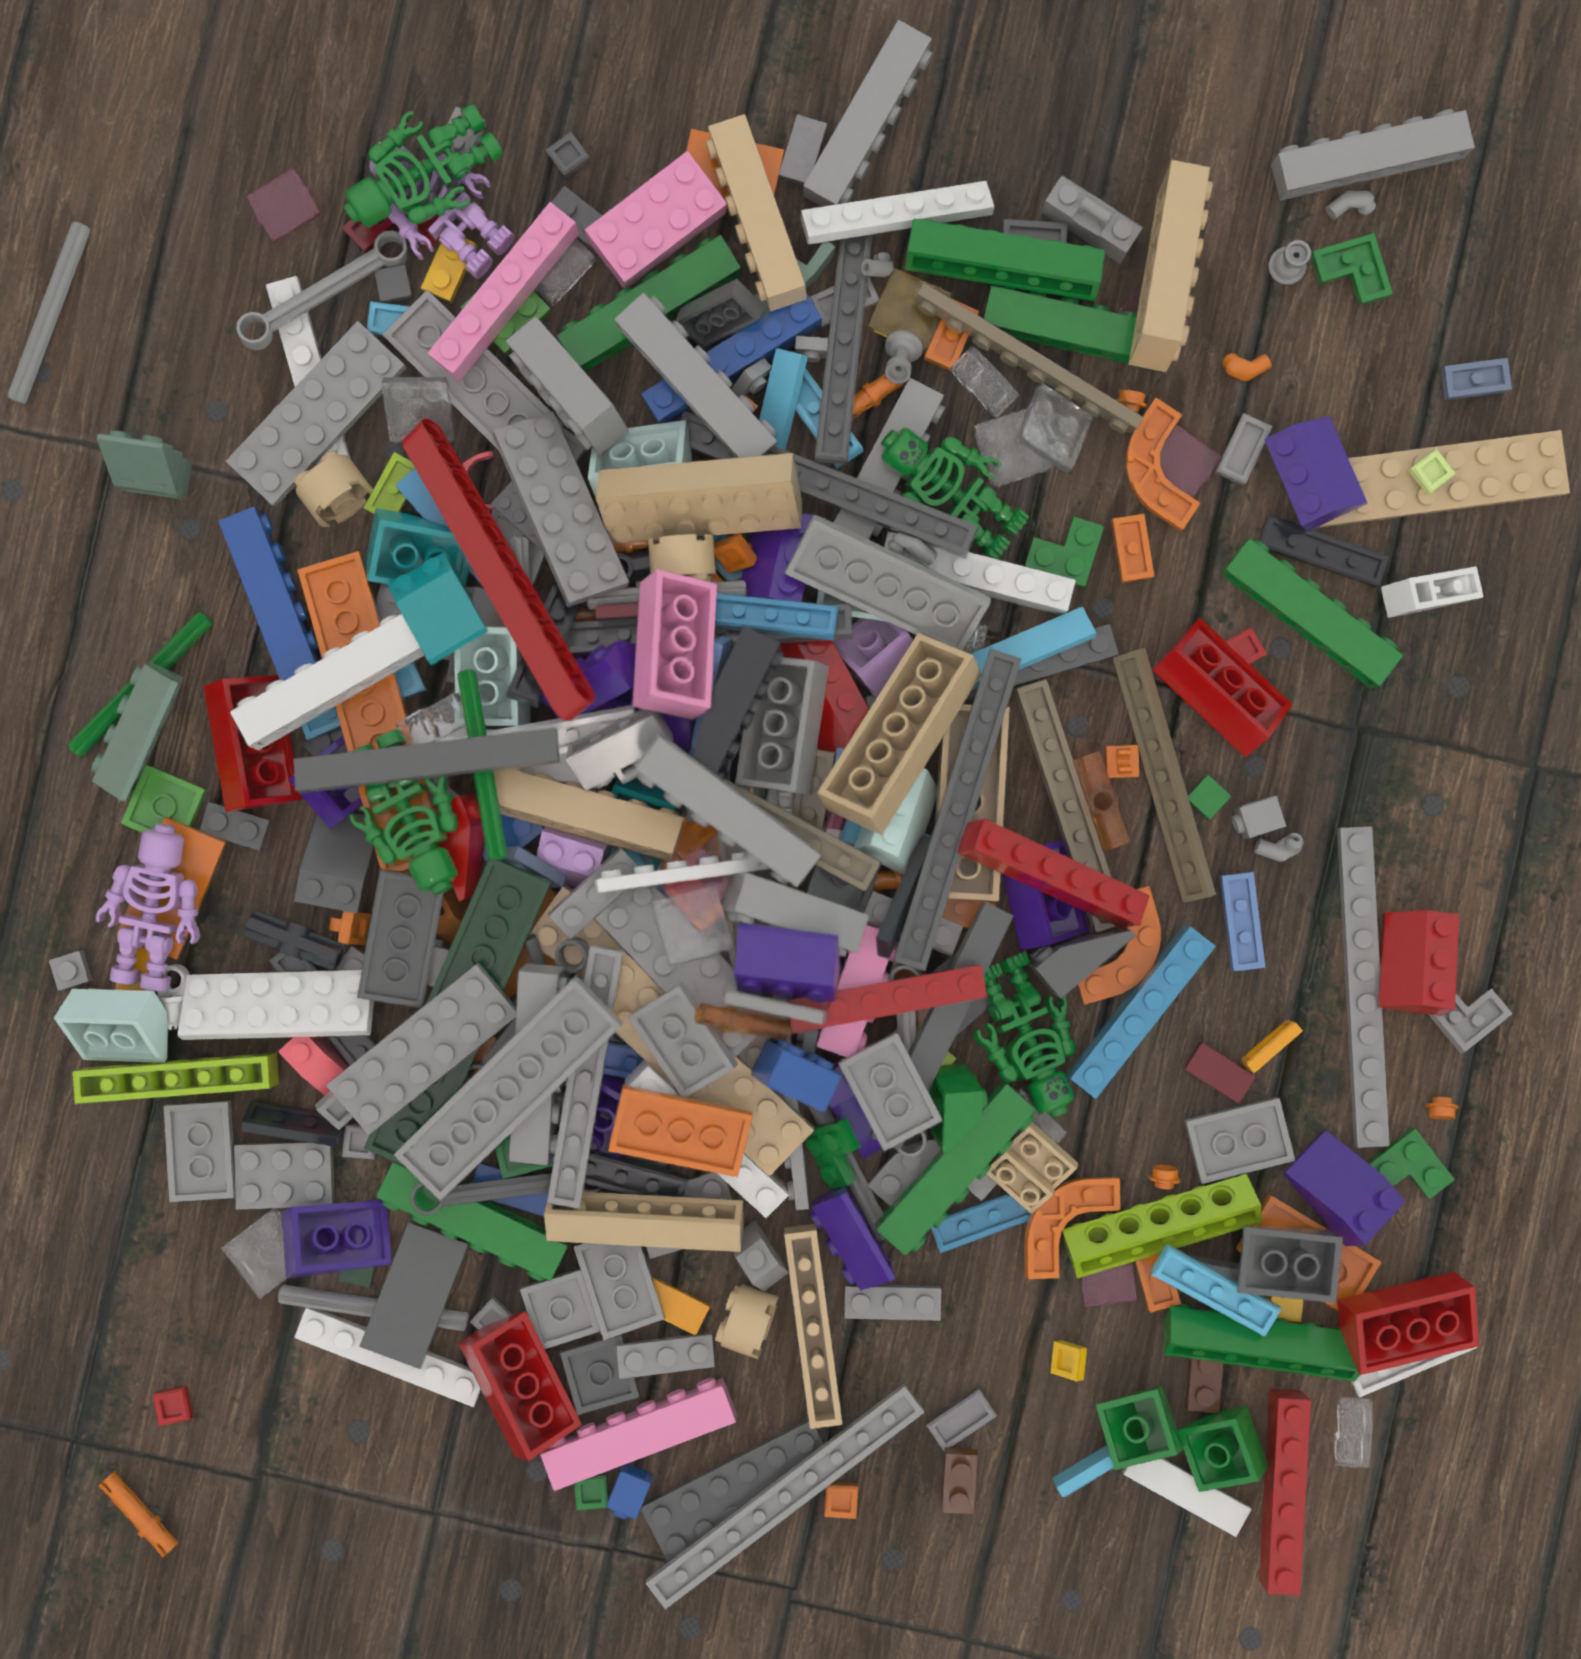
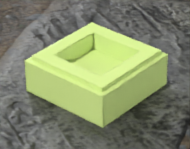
[1408,448,1456,495]

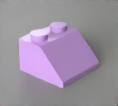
[833,618,913,698]
[536,827,612,887]

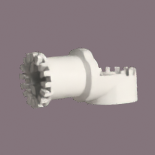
[157,964,190,1030]

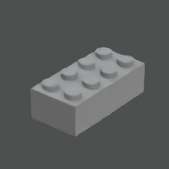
[506,316,629,456]
[735,657,829,795]
[720,873,869,957]

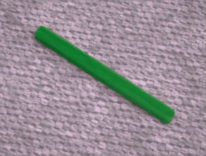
[68,612,212,757]
[457,669,507,861]

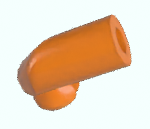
[1222,353,1272,381]

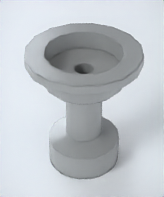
[1268,240,1311,285]
[885,330,923,384]

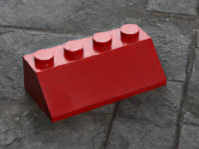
[1152,618,1293,757]
[203,675,301,812]
[1337,1272,1479,1375]
[458,1311,582,1461]

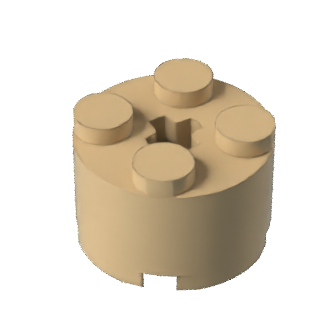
[294,451,373,527]
[648,534,716,582]
[715,1284,779,1360]

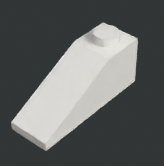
[1381,566,1483,618]

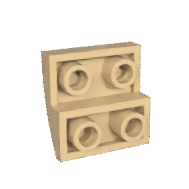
[986,1122,1078,1214]

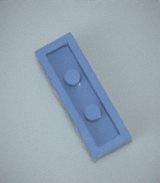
[1219,872,1266,971]

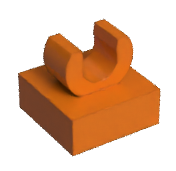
[714,533,758,574]
[1104,745,1139,778]
[329,911,371,945]

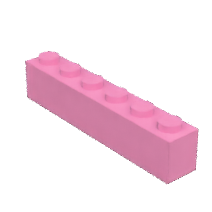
[428,202,579,382]
[540,1377,737,1491]

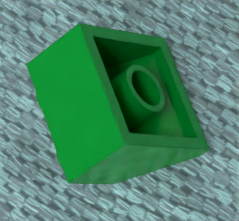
[928,1063,987,1154]
[1096,1385,1183,1470]
[1177,1405,1269,1492]

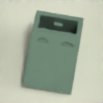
[97,430,192,500]

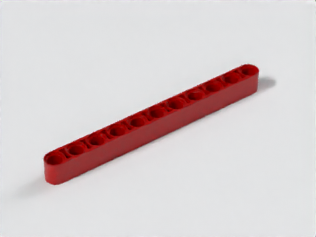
[402,418,595,722]

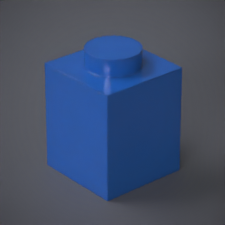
[606,1463,653,1519]

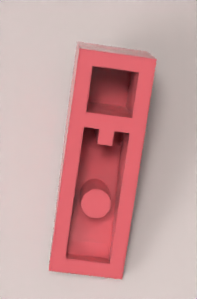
[278,1036,349,1096]

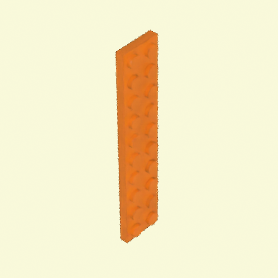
[297,551,440,872]

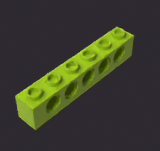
[73,1052,279,1104]
[1062,1174,1262,1278]

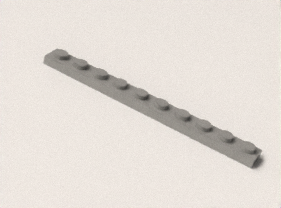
[1337,826,1389,1148]
[646,1383,925,1609]

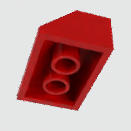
[1378,910,1459,1016]

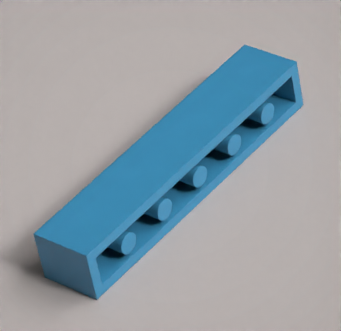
[1066,925,1216,1099]

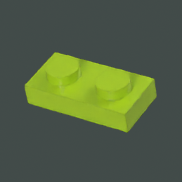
[363,452,415,514]

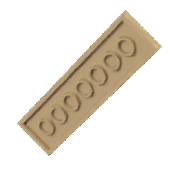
[1314,430,1570,529]
[613,951,814,1176]

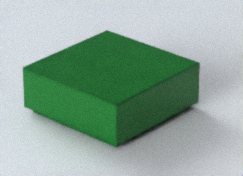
[1188,775,1231,820]
[574,1472,609,1510]

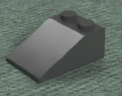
[294,813,376,913]
[1027,927,1136,998]
[1237,1226,1343,1303]

